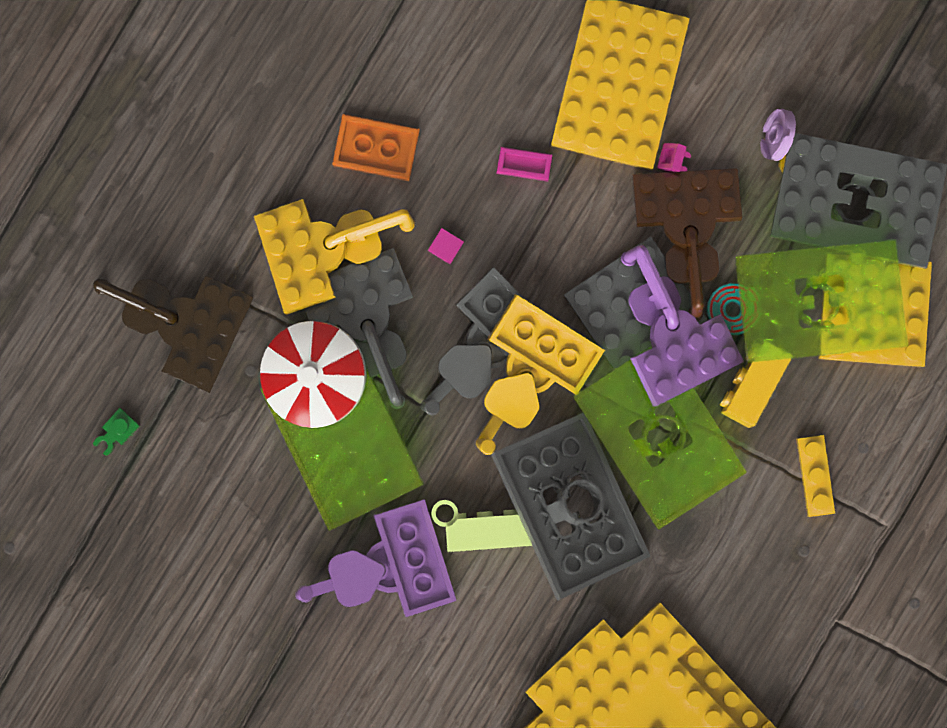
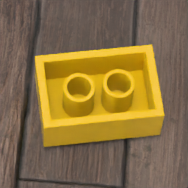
[720,341,793,428]

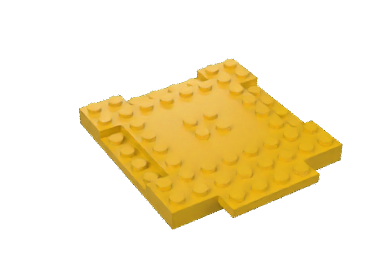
[524,602,776,728]

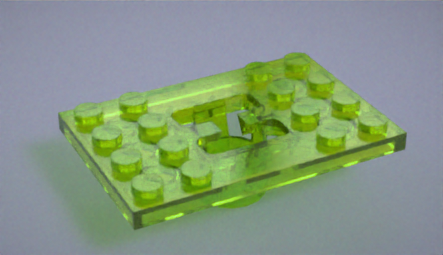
[735,240,908,363]
[573,345,747,530]

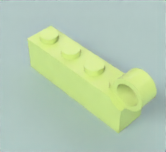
[432,500,532,552]

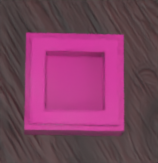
[428,228,464,265]

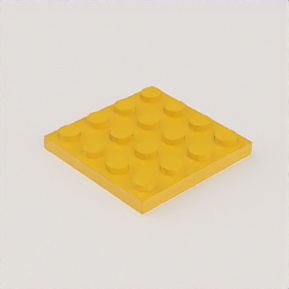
[818,254,932,367]

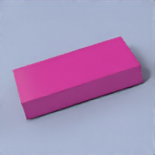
[497,147,552,181]

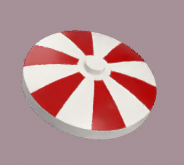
[260,321,366,427]

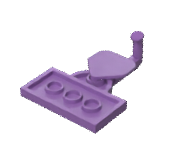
[621,245,744,407]
[295,500,457,617]

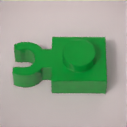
[93,408,140,456]

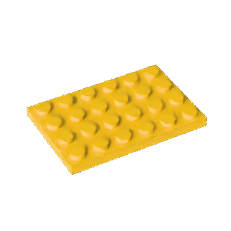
[551,0,690,170]

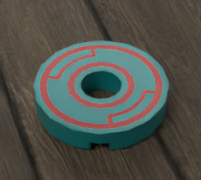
[706,283,759,336]

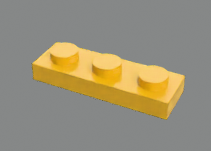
[797,435,835,517]

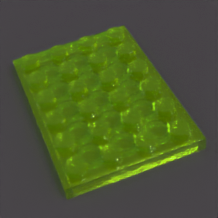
[260,364,424,531]

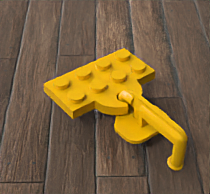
[254,199,415,315]
[476,294,605,455]

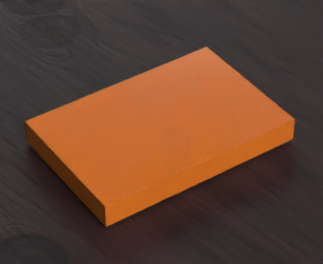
[332,114,420,181]

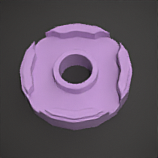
[760,109,796,161]

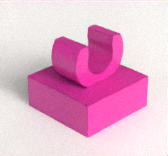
[657,143,691,172]

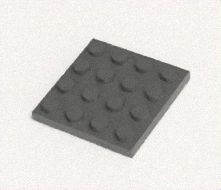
[564,237,707,382]

